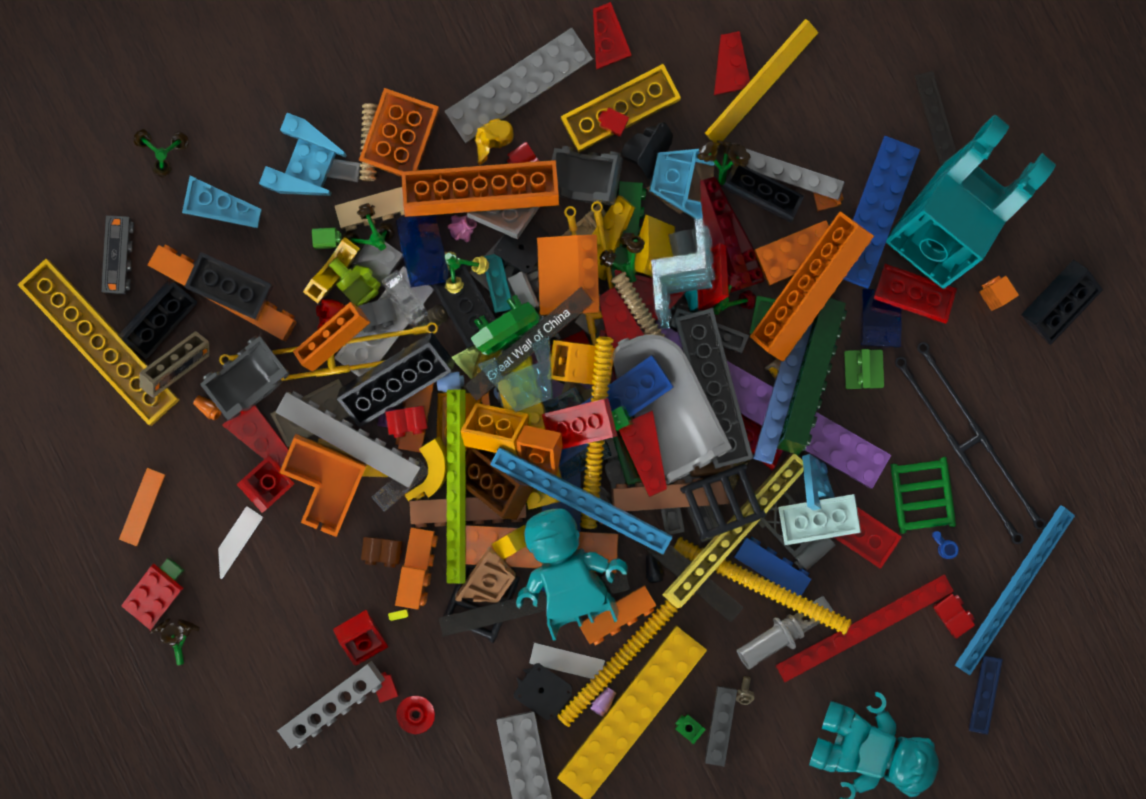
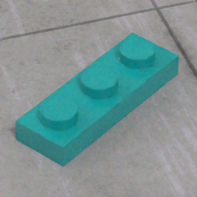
[484,254,511,313]

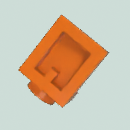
[813,192,843,211]

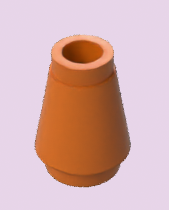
[193,395,222,421]

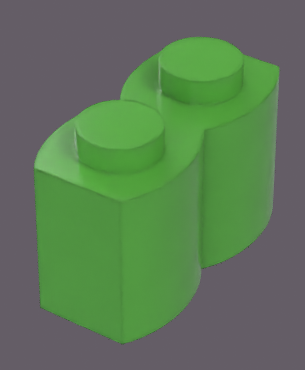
[312,227,342,249]

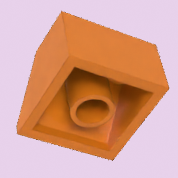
[516,425,563,475]

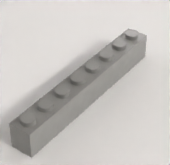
[276,391,423,488]

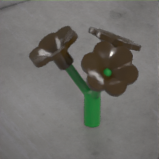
[697,140,751,185]
[150,618,200,665]

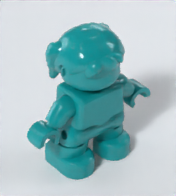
[809,692,939,799]

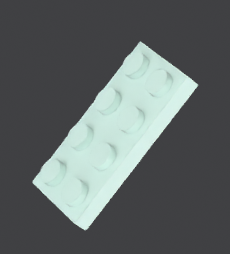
[778,494,861,545]

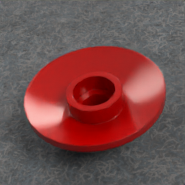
[396,696,435,734]

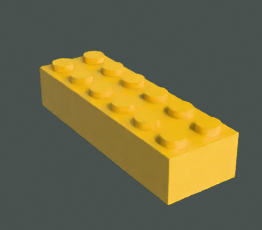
[561,64,681,153]

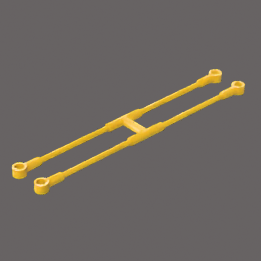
[564,201,633,420]
[219,323,439,381]

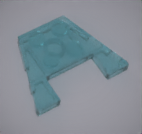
[478,337,553,412]

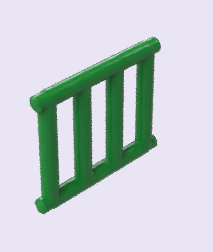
[891,457,956,534]

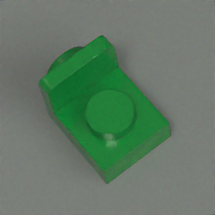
[612,406,633,431]

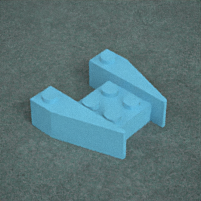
[259,113,347,196]

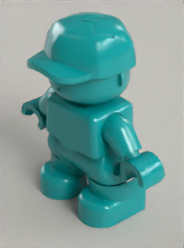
[516,509,628,641]

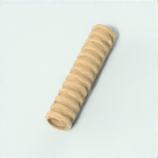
[359,103,378,181]
[611,272,665,337]

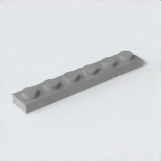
[730,149,845,201]

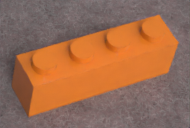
[979,276,1019,311]
[293,302,371,372]
[396,383,434,453]
[580,585,656,646]

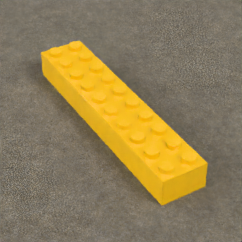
[18,259,180,426]
[557,625,707,799]

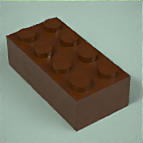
[465,447,533,520]

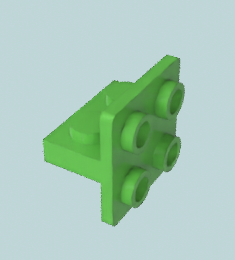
[844,349,884,389]

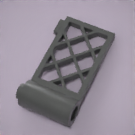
[758,492,836,571]

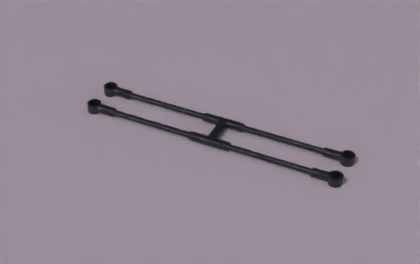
[895,342,1046,544]

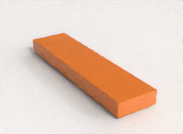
[119,468,166,546]

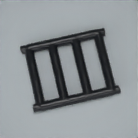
[680,463,766,541]
[442,564,520,643]

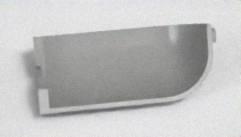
[613,335,732,485]

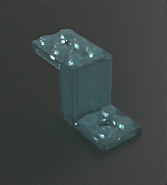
[651,219,715,329]

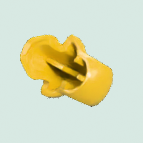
[475,119,514,165]

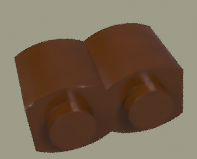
[361,536,403,568]

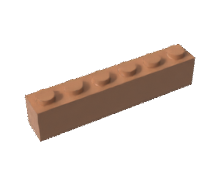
[611,478,730,511]
[410,497,526,528]

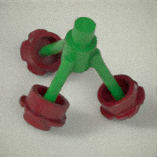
[713,273,756,315]

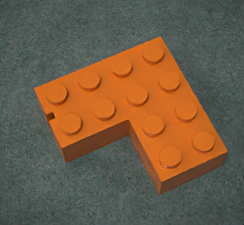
[279,434,367,537]
[395,527,438,610]

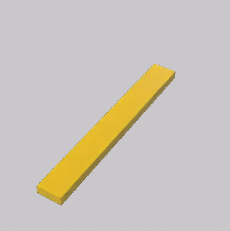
[705,19,819,145]

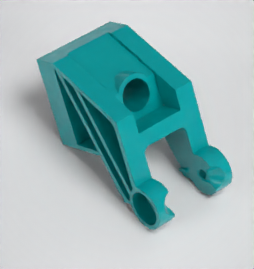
[886,115,1056,289]

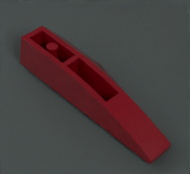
[700,176,764,293]

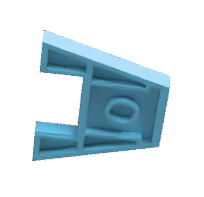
[649,149,715,222]
[802,454,835,510]

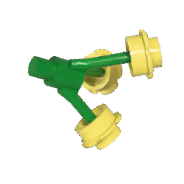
[440,251,489,293]

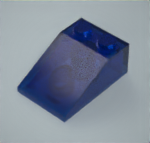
[860,289,902,348]

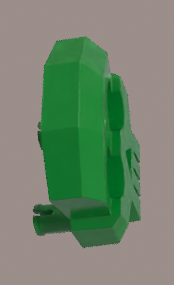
[471,295,541,355]

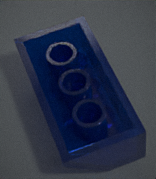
[396,215,448,288]

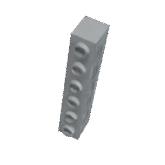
[277,661,385,749]

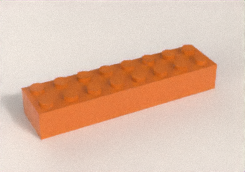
[401,160,559,217]
[750,211,874,362]
[148,244,297,342]
[465,525,619,573]

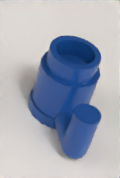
[932,531,959,559]

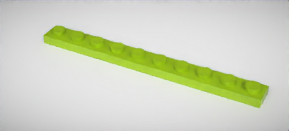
[446,390,466,584]

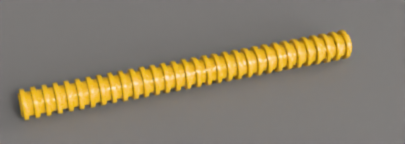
[580,337,613,529]
[673,537,852,635]
[557,589,699,727]

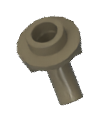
[736,676,755,705]

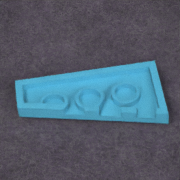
[182,176,262,228]

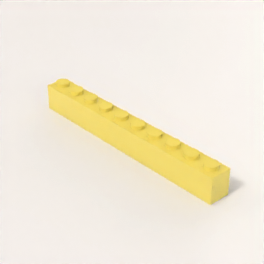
[662,454,804,608]

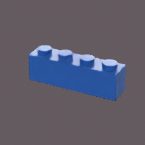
[733,536,812,596]

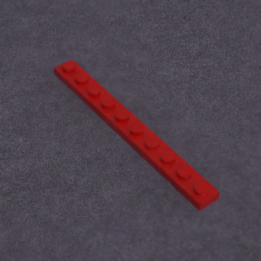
[775,575,954,682]

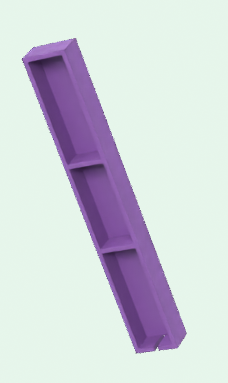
[656,321,891,489]

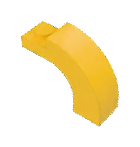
[303,238,360,303]
[405,436,447,501]

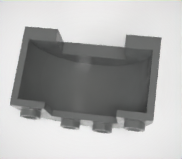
[552,146,623,205]
[200,335,289,421]

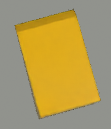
[491,525,526,560]

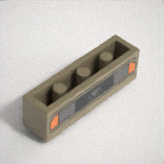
[140,331,209,398]

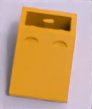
[548,340,615,385]

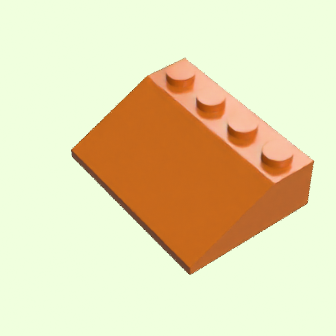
[359,88,440,177]
[537,235,599,315]

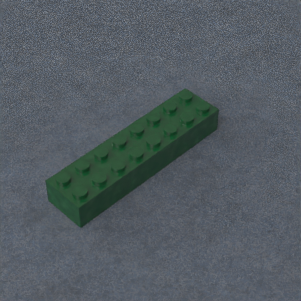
[777,298,847,455]

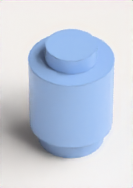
[437,372,465,393]

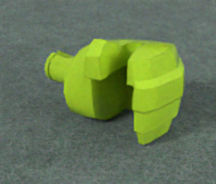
[329,257,381,306]

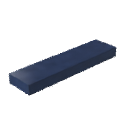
[968,655,1003,735]

